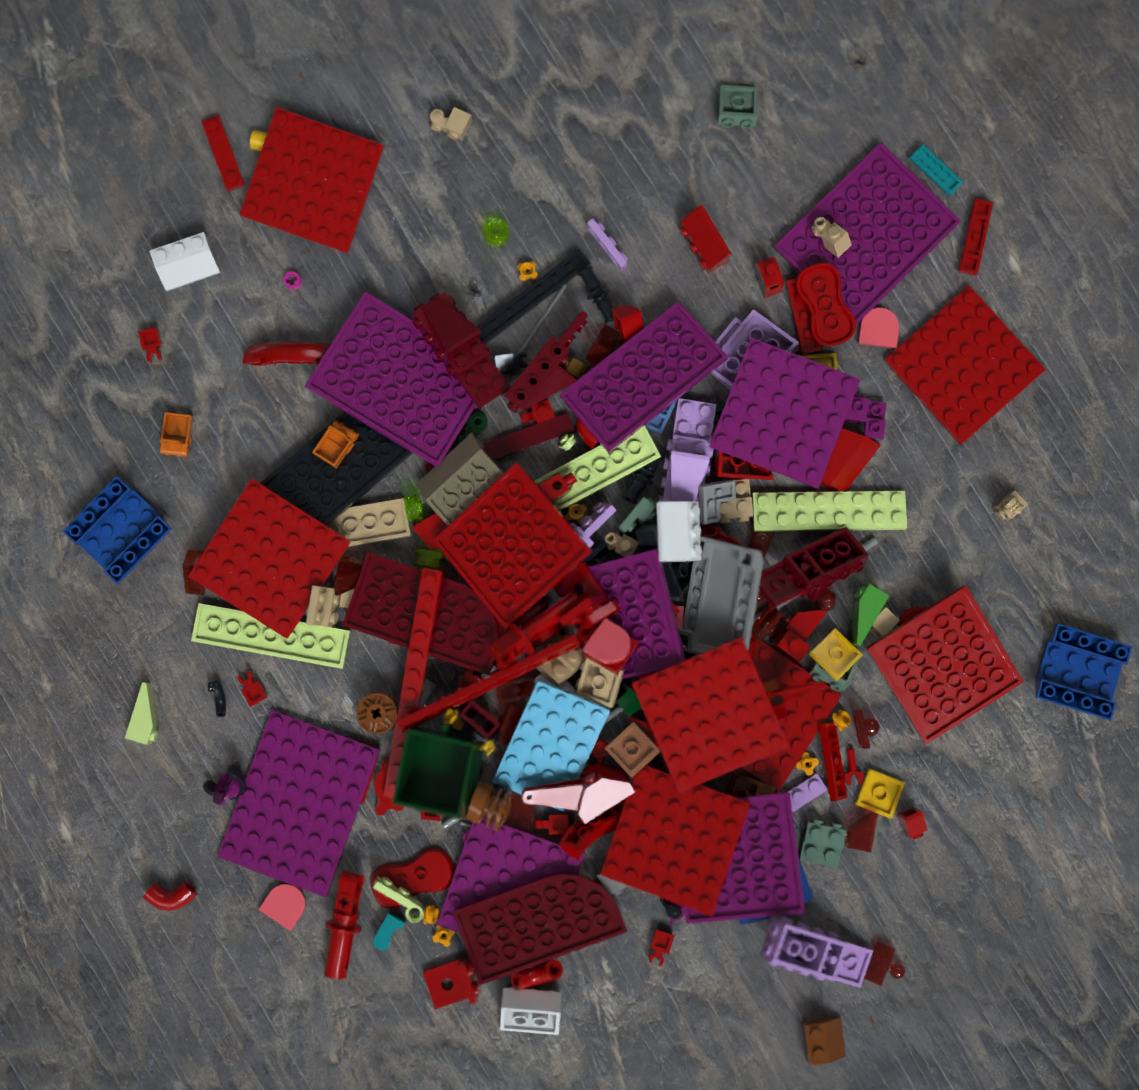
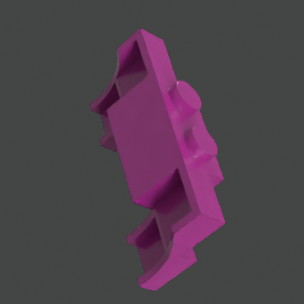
[844,394,886,440]

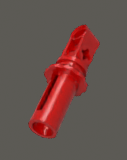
[323,870,364,979]

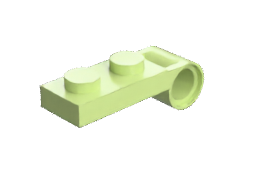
[373,877,423,923]

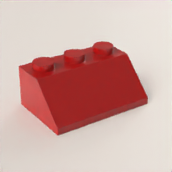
[679,205,731,274]

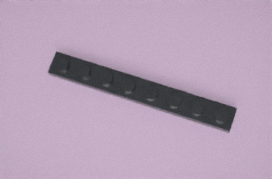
[477,249,591,344]

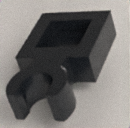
[494,352,528,374]

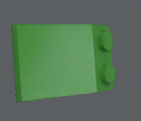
[851,584,890,646]

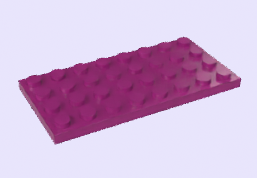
[559,301,728,454]

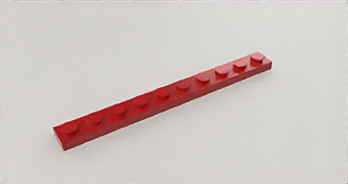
[397,634,580,732]

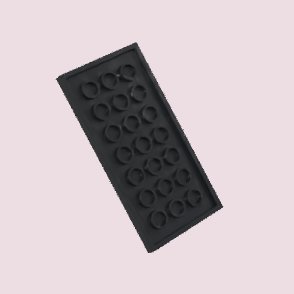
[261,412,413,526]

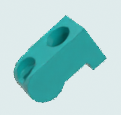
[373,911,406,950]

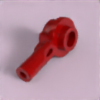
[591,739,608,765]

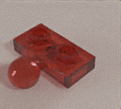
[864,941,905,986]

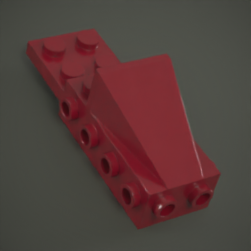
[411,292,511,409]
[502,310,588,413]
[759,527,869,609]

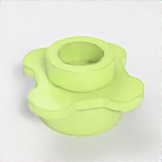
[558,433,576,451]

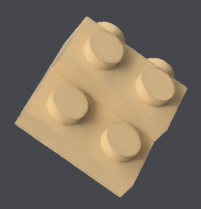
[711,479,753,523]
[306,586,341,627]
[537,632,586,687]
[575,658,624,708]

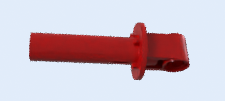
[489,592,579,666]

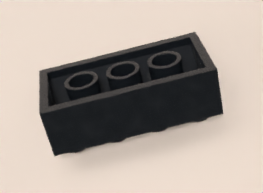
[635,517,693,597]

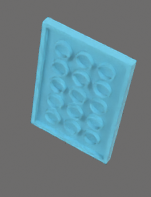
[492,678,610,811]

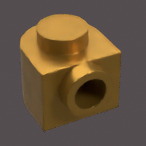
[563,358,589,382]

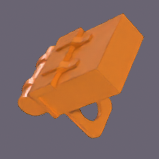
[159,412,194,457]
[312,420,359,469]

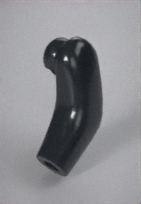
[208,680,226,717]

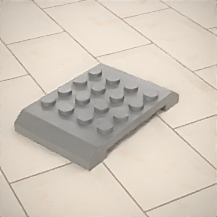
[678,535,763,655]

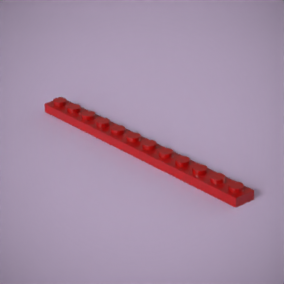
[383,567,443,798]

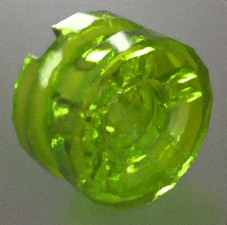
[483,218,510,248]
[404,494,424,522]
[414,549,443,569]

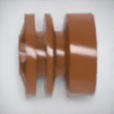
[356,693,399,734]
[467,781,513,832]

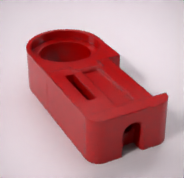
[583,600,621,629]

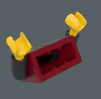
[442,700,501,756]

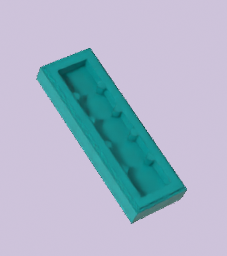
[909,144,964,197]

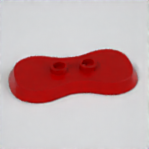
[796,263,856,347]
[370,847,455,909]

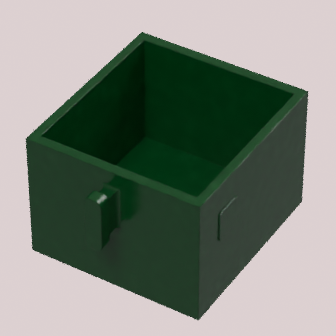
[392,723,485,819]

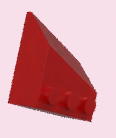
[713,419,774,480]
[820,429,881,492]

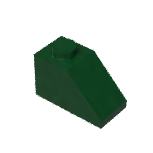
[615,681,641,717]

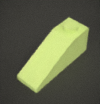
[125,682,158,745]

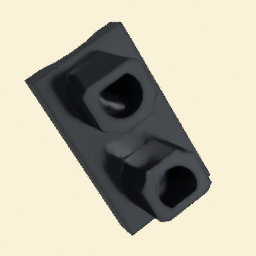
[578,538,610,567]

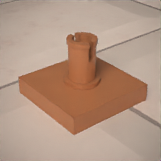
[605,722,660,778]

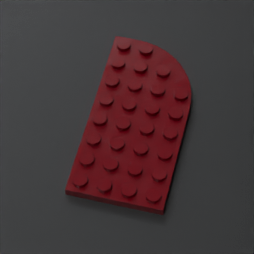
[342,552,499,676]
[453,873,628,985]

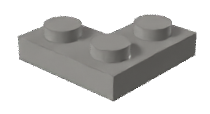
[699,479,736,525]

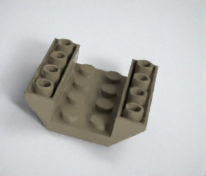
[416,433,504,526]

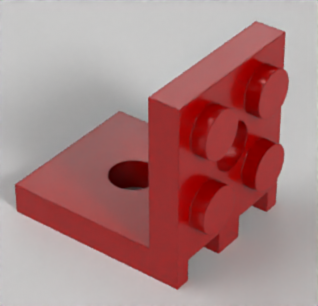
[555,562,610,626]
[423,956,481,1010]

